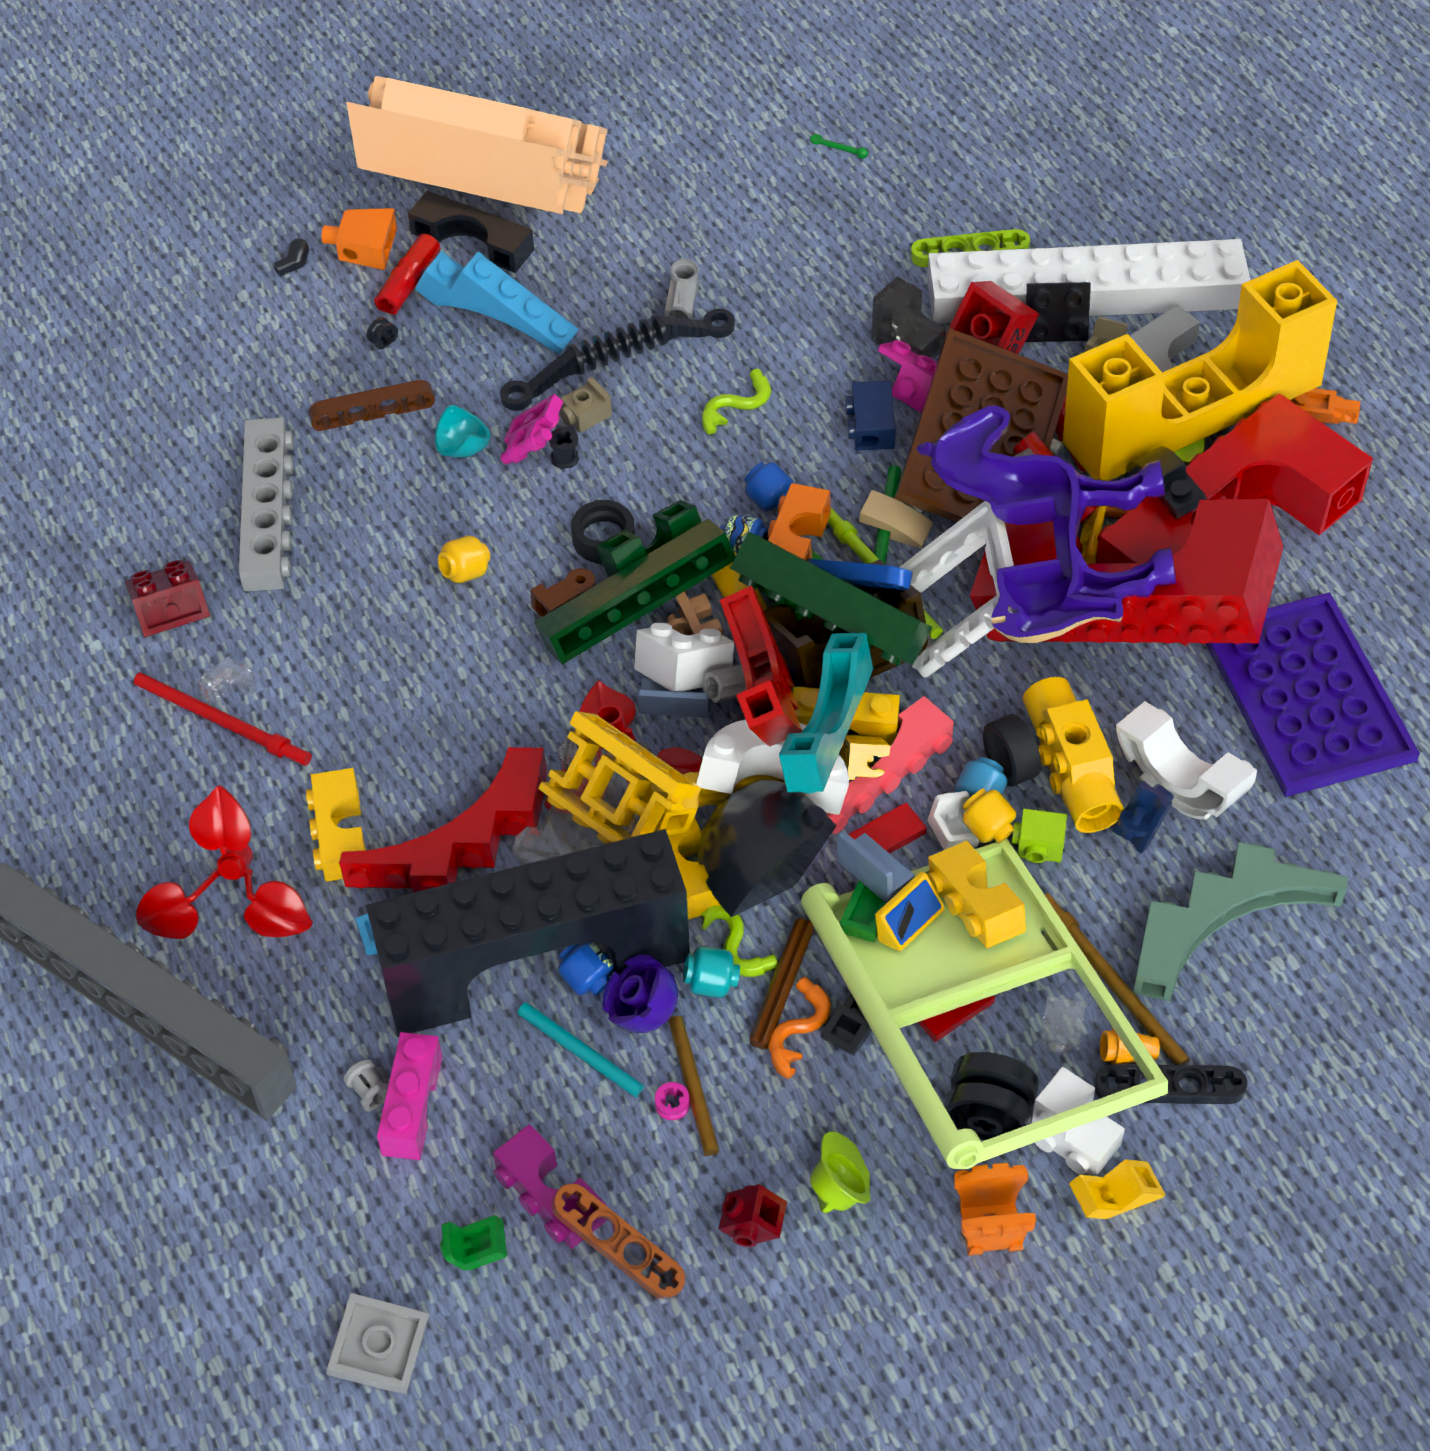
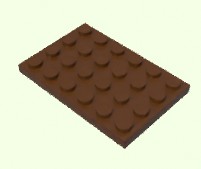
[894,328,1068,522]

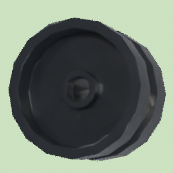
[944,1052,1039,1141]

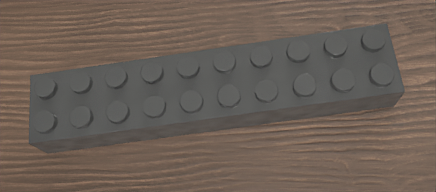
[0,863,297,1121]

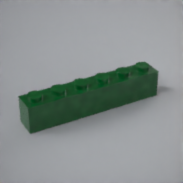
[534,519,736,664]
[730,532,933,666]

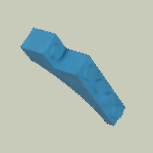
[415,251,579,354]

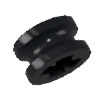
[366,317,398,350]

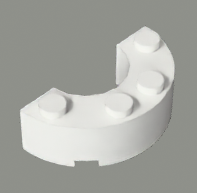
[1116,701,1257,820]
[696,719,849,815]

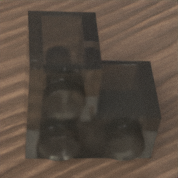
[871,276,946,359]

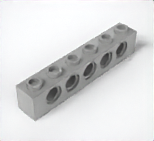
[239,417,294,591]

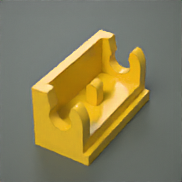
[840,735,890,780]

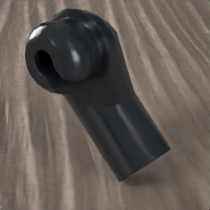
[273,238,309,277]

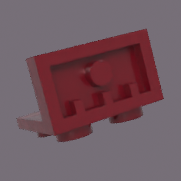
[125,560,210,638]

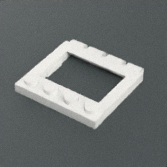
[899,501,1014,678]

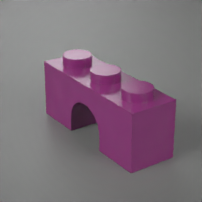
[493,1124,607,1250]

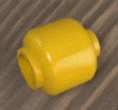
[438,535,490,584]
[962,788,1016,844]

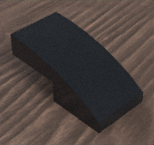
[820,993,872,1056]

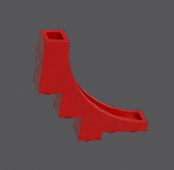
[719,586,802,747]
[339,747,547,893]

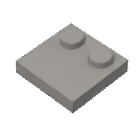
[326,1293,429,1394]

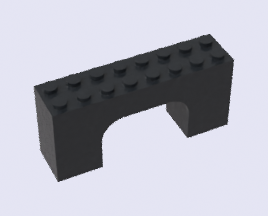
[366,829,690,1037]

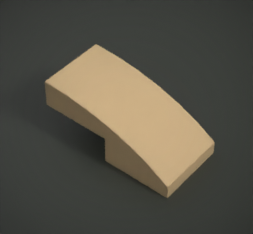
[859,490,933,549]

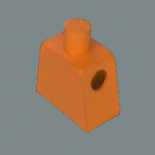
[322,208,397,270]

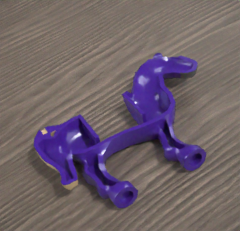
[916,405,1176,643]

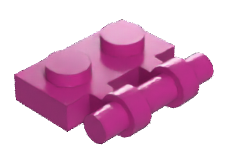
[501,394,563,464]

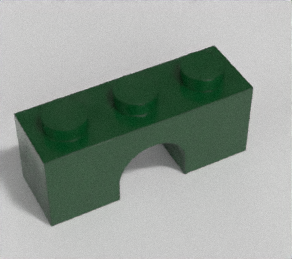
[596,500,701,578]

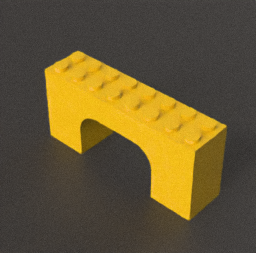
[1063,260,1337,481]

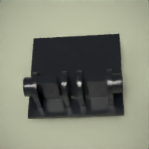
[1025,282,1091,342]

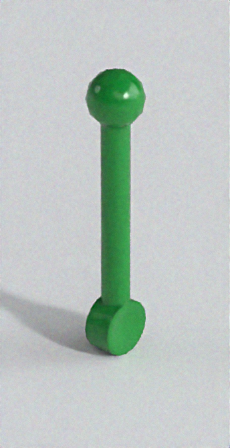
[810,134,868,159]

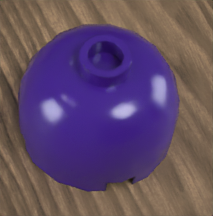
[602,954,679,1033]

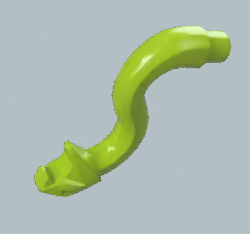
[702,369,772,435]
[701,905,778,977]

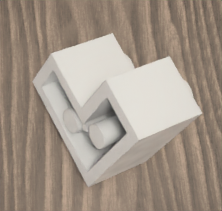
[634,623,734,692]
[1031,1066,1125,1176]

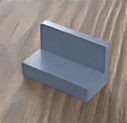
[637,678,711,718]
[837,831,915,903]

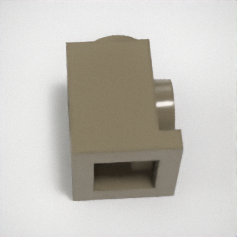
[559,377,612,433]

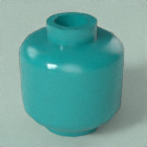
[683,946,740,998]

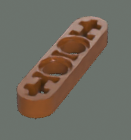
[551,1183,685,1299]

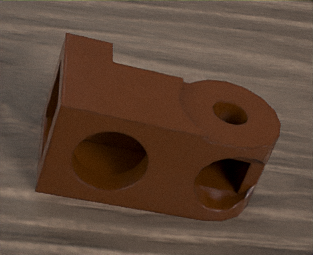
[530,568,595,618]

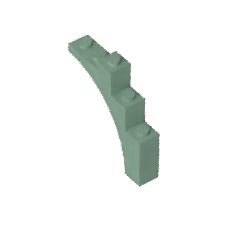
[1133,842,1348,1001]

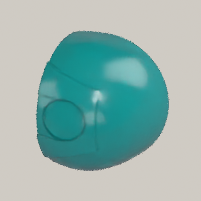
[435,405,491,458]

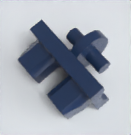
[1113,781,1174,853]

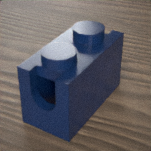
[845,381,896,451]

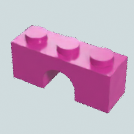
[377,1032,443,1160]

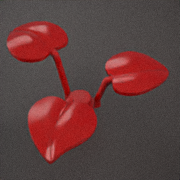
[544,680,703,815]
[136,785,313,939]

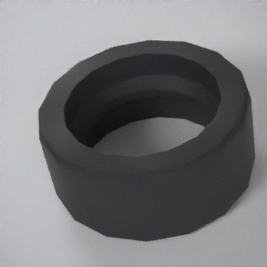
[571,500,635,564]
[983,714,1041,787]

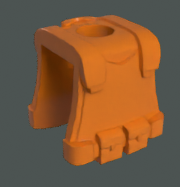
[954,1163,1036,1256]

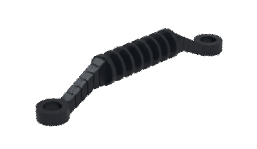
[500,309,735,411]

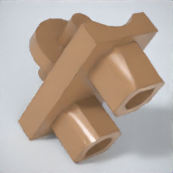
[667,591,724,636]

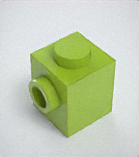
[1012,809,1067,863]

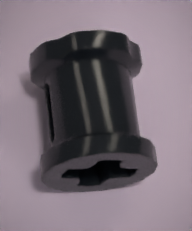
[549,427,579,469]

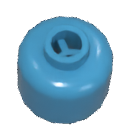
[954,757,1007,797]

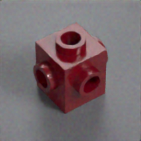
[718,1184,787,1247]

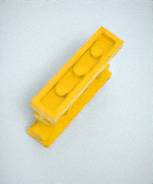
[538,711,699,844]

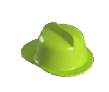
[810,1131,871,1213]

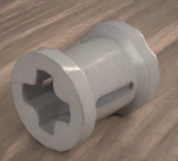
[343,1060,389,1112]

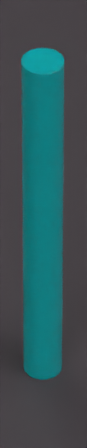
[518,1002,645,1098]

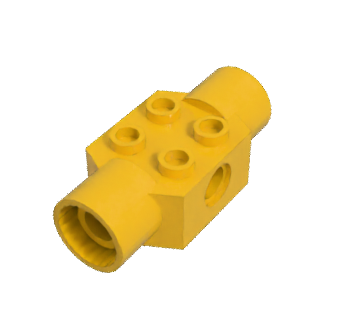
[1023,677,1124,833]

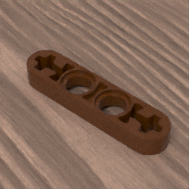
[309,380,435,431]

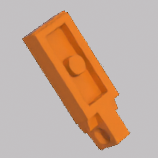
[1290,388,1361,424]

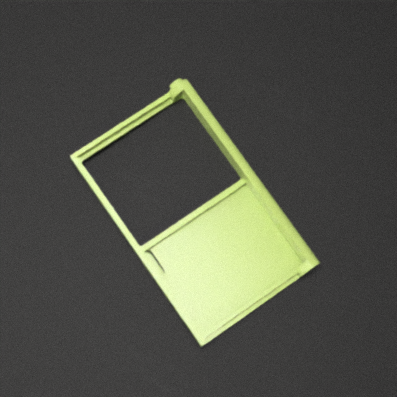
[801,838,1168,1169]

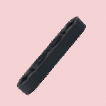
[1094,1064,1248,1104]

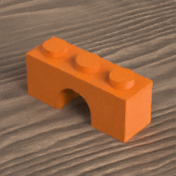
[768,483,831,560]

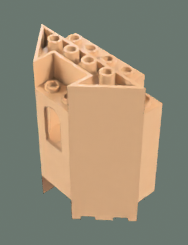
[346,76,608,215]

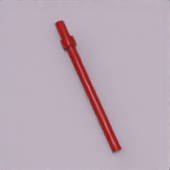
[133,672,312,766]

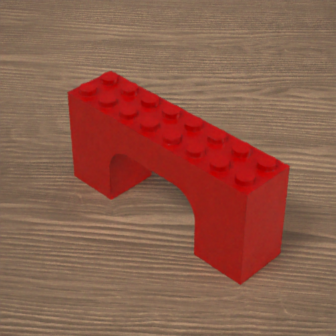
[1096,393,1373,646]
[970,499,1283,644]

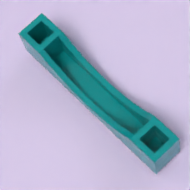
[779,632,873,794]

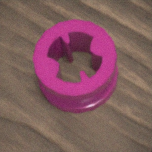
[655,1082,690,1120]

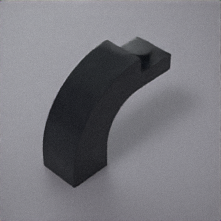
[1126,446,1206,519]

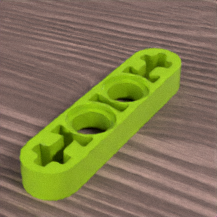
[911,229,1030,267]

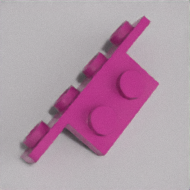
[878,340,936,413]

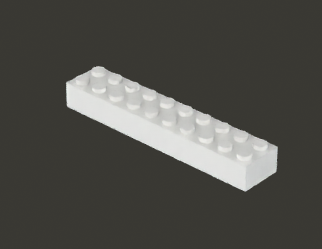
[927,239,1250,323]

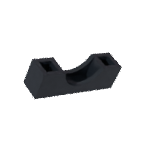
[408,190,534,273]

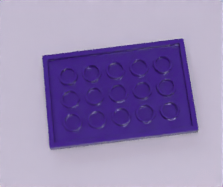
[1205,592,1420,797]

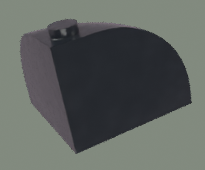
[697,780,837,917]

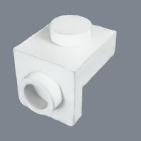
[927,791,979,850]

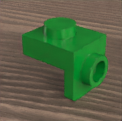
[440,1215,507,1271]

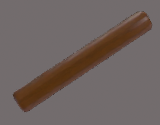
[749,918,814,1049]

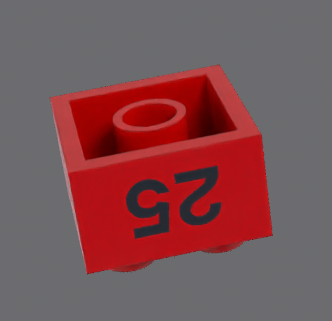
[944,281,1039,355]

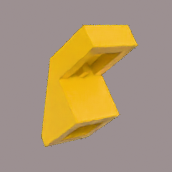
[1069,1159,1166,1219]

